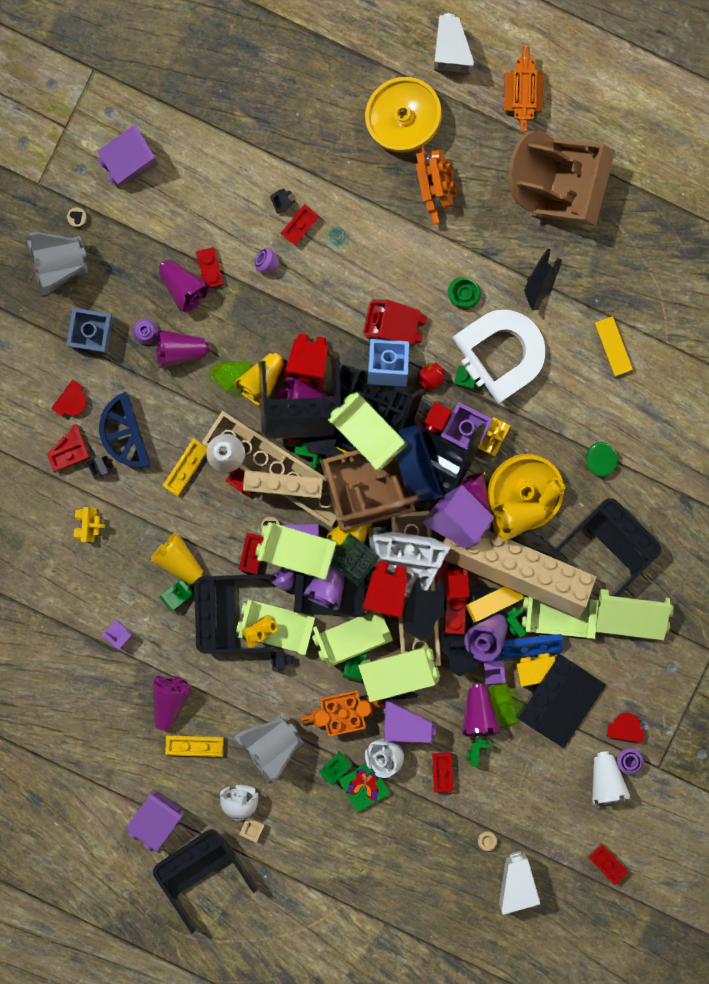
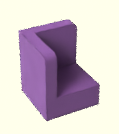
[102,620,133,650]
[483,660,506,684]

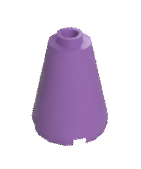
[304,554,348,610]
[464,614,508,661]

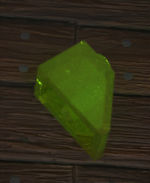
[209,361,253,392]
[488,683,517,728]

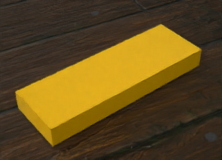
[594,316,633,377]
[163,438,207,497]
[466,586,524,622]
[165,735,224,757]

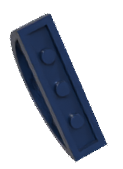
[99,392,151,467]
[397,424,444,503]

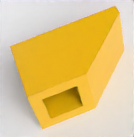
[516,653,555,687]

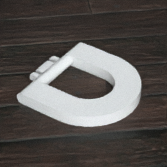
[452,310,545,404]

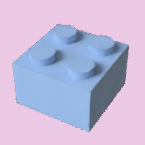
[367,339,409,387]

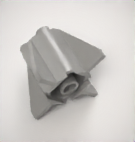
[27,232,88,296]
[233,713,304,783]

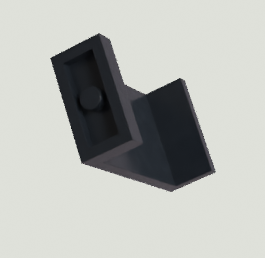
[294,574,369,617]

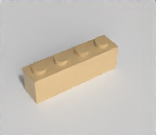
[243,471,323,498]

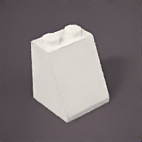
[433,13,474,74]
[499,852,540,915]

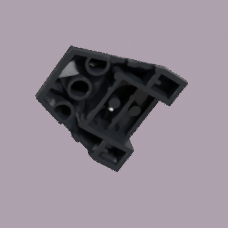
[336,364,413,451]

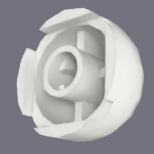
[365,738,404,778]
[220,785,258,821]

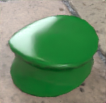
[448,277,481,309]
[586,442,618,476]

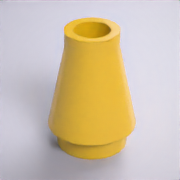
[539,478,566,507]

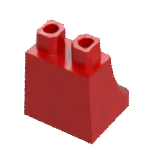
[363,299,427,344]
[284,333,328,393]
[362,561,408,617]

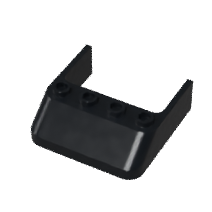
[258,358,341,439]
[397,388,487,492]
[555,498,661,597]
[194,574,275,654]
[153,829,258,934]

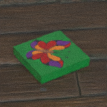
[338,763,390,813]

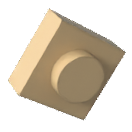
[239,817,265,843]

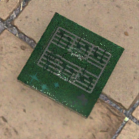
[330,533,380,586]

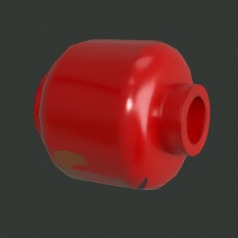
[417,362,446,391]

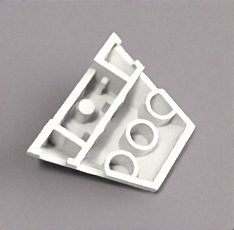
[373,532,450,598]

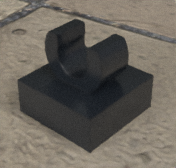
[270,188,295,214]
[87,455,112,480]
[271,651,293,671]

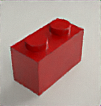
[423,402,452,433]
[447,566,469,601]

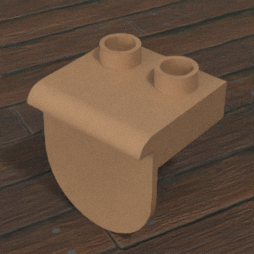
[509,130,615,226]
[320,450,419,531]

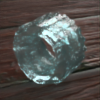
[328,227,345,245]

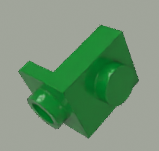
[454,365,485,392]
[294,443,322,469]
[159,580,193,612]
[506,607,526,638]
[342,653,367,682]
[466,738,492,767]
[319,751,353,785]

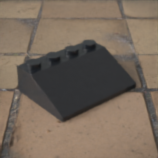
[516,653,606,749]

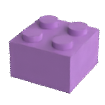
[440,402,493,450]

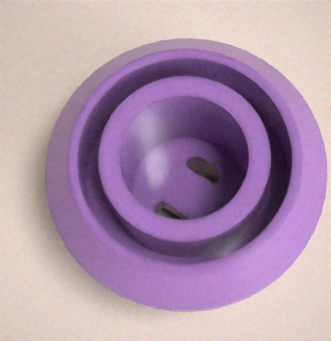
[254,248,279,273]
[132,318,158,344]
[271,567,296,591]
[617,748,644,775]

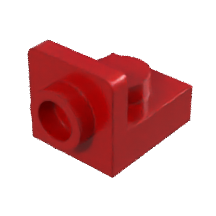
[225,468,255,497]

